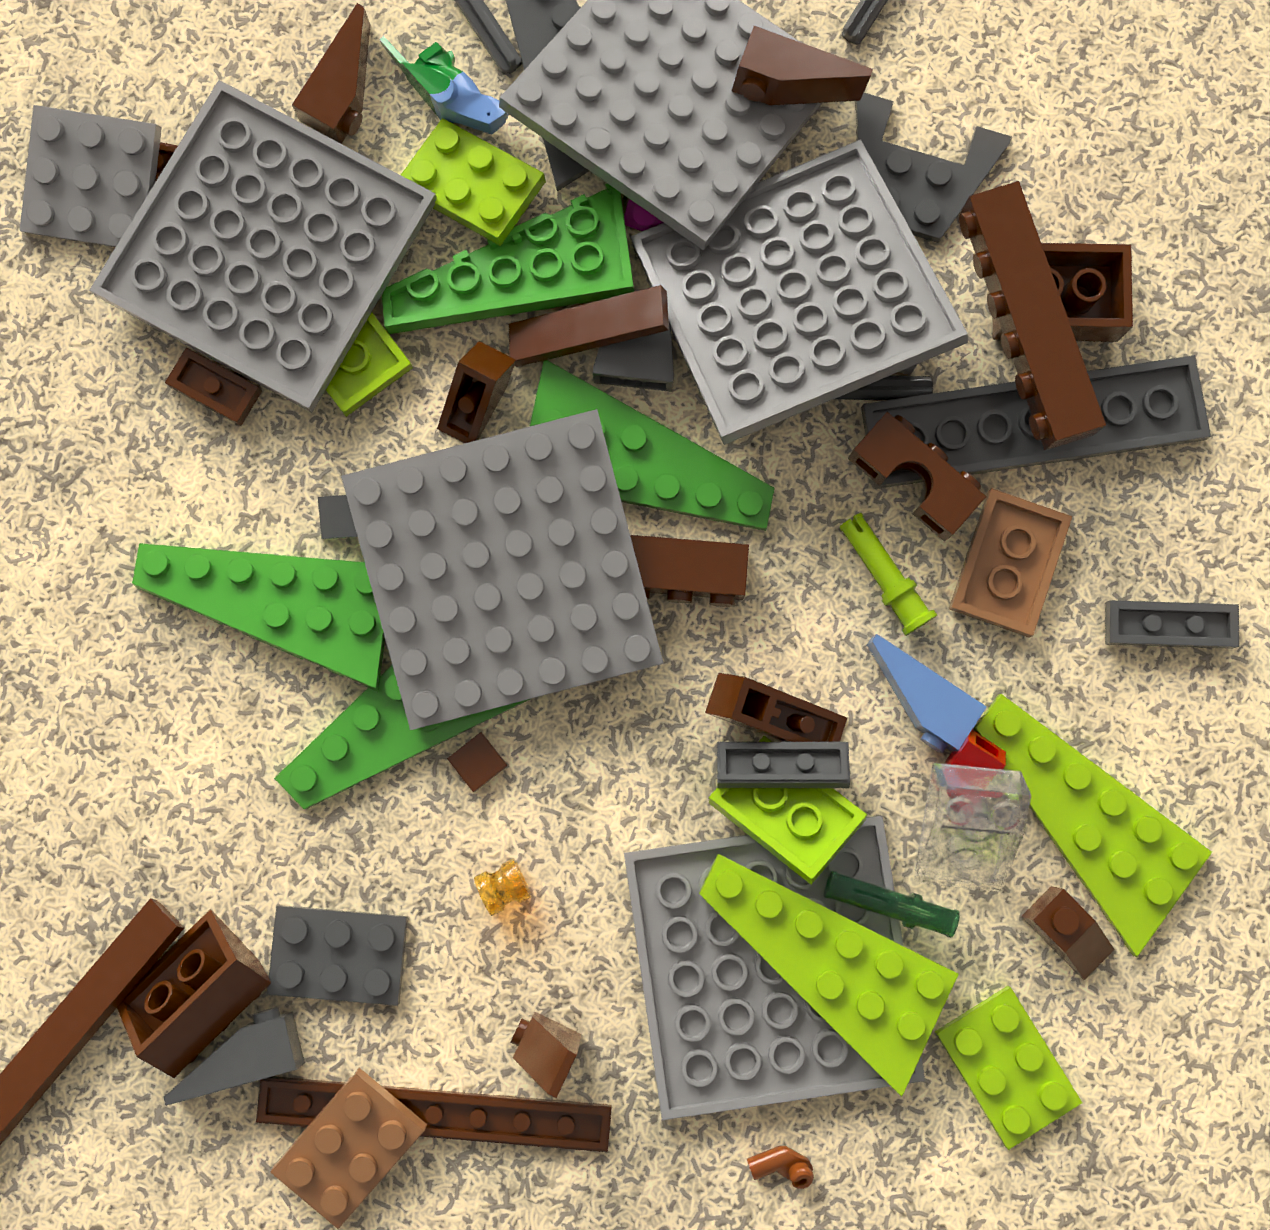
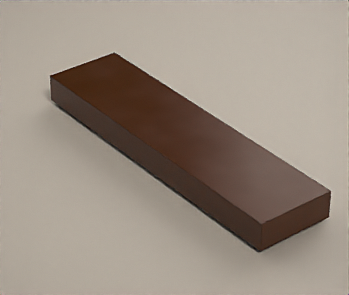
[509,285,669,367]

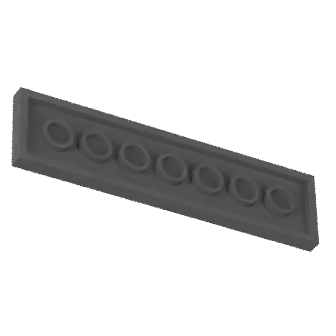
[861,355,1211,489]

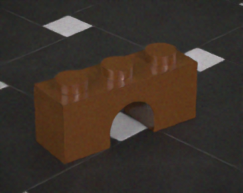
[848,411,987,542]

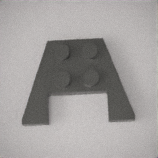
[855,93,1012,243]

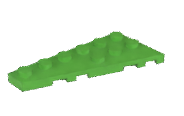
[382,183,635,334]
[530,360,775,531]
[132,543,385,692]
[274,665,532,809]

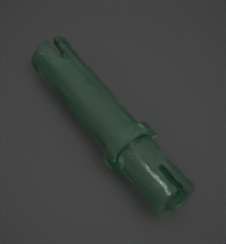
[824,870,960,938]

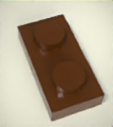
[165,347,262,426]

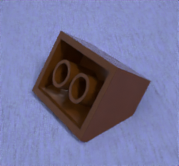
[117,909,271,1078]

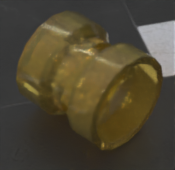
[474,858,532,916]

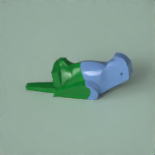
[379,36,509,135]

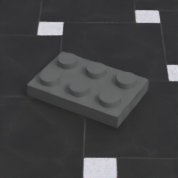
[267,905,408,1006]

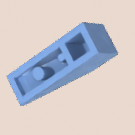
[867,634,987,753]

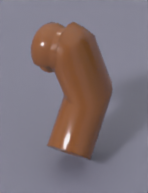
[746,1145,814,1189]

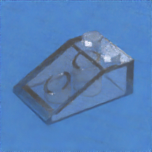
[914,763,1031,892]

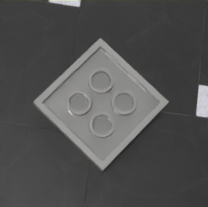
[20,105,162,247]

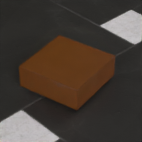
[447,732,508,793]

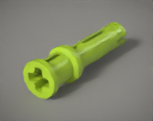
[839,512,937,636]

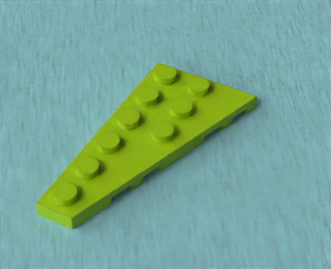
[974,694,1212,957]
[699,854,959,1097]

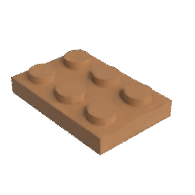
[949,488,1073,638]
[270,1067,427,1229]

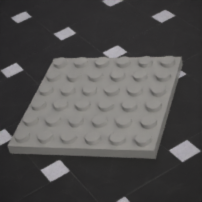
[499,0,822,250]
[89,80,437,413]
[630,139,968,445]
[341,409,664,730]
[624,815,925,1120]

